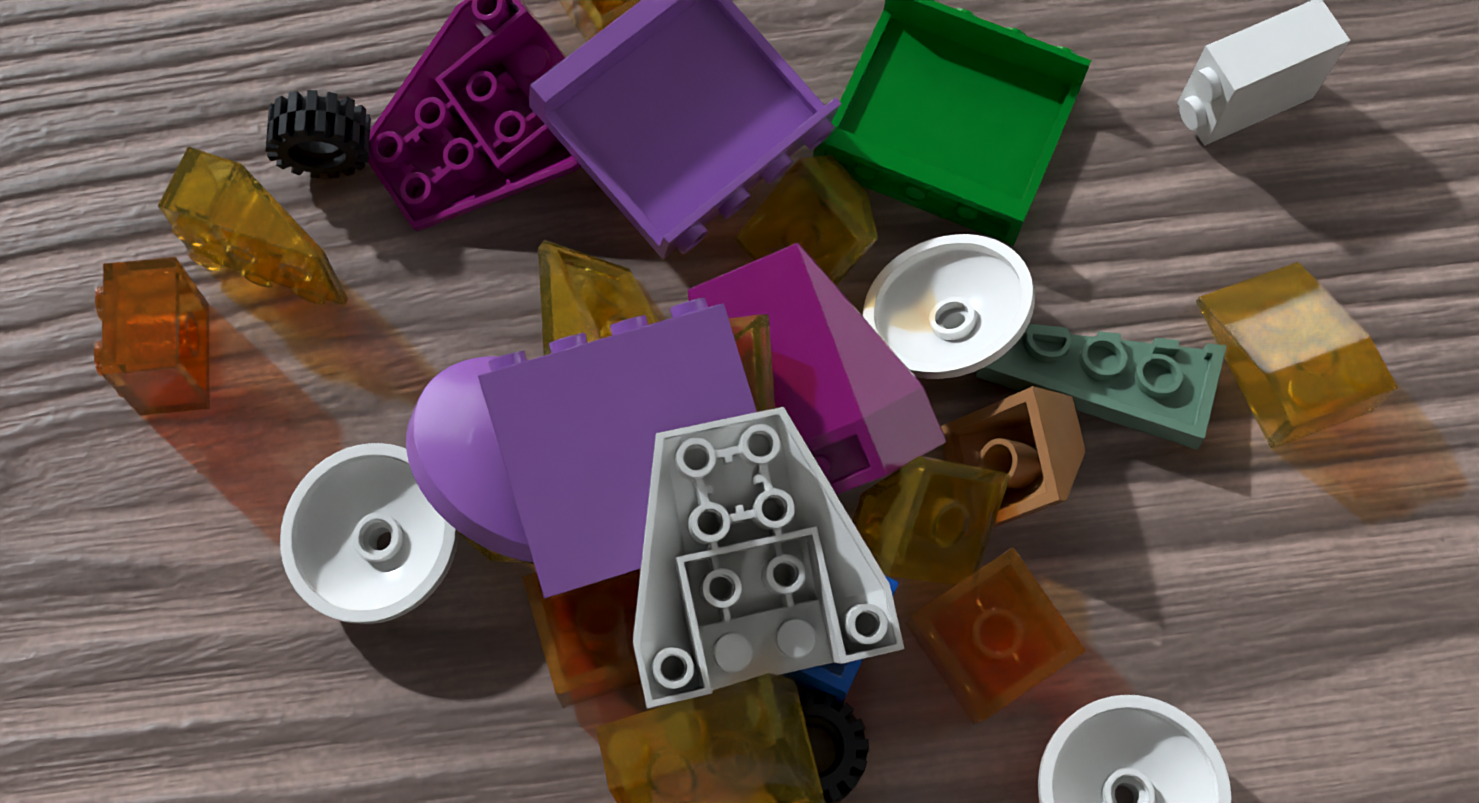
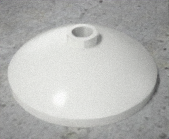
[863,234,1035,379]
[280,443,459,624]
[1038,695,1232,803]

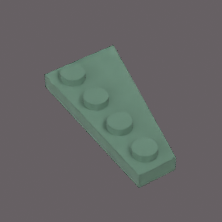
[976,324,1227,450]

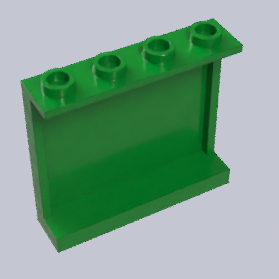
[812,0,1092,246]

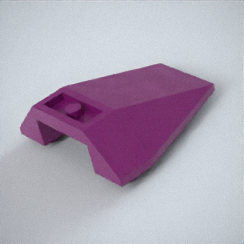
[368,0,581,232]
[688,243,946,495]

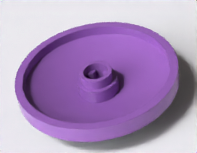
[406,356,533,562]

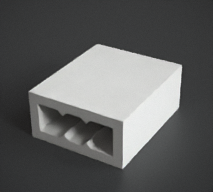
[1177,0,1350,146]

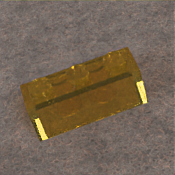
[596,673,825,803]

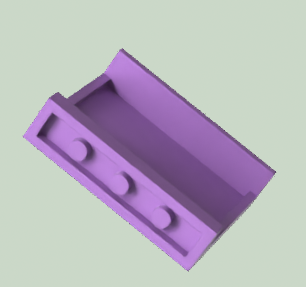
[529,0,841,259]
[478,298,757,598]

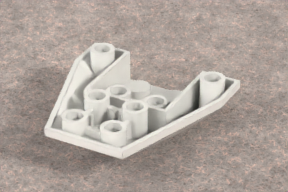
[633,407,905,708]

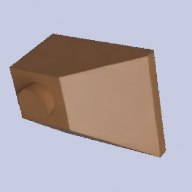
[941,386,1086,537]

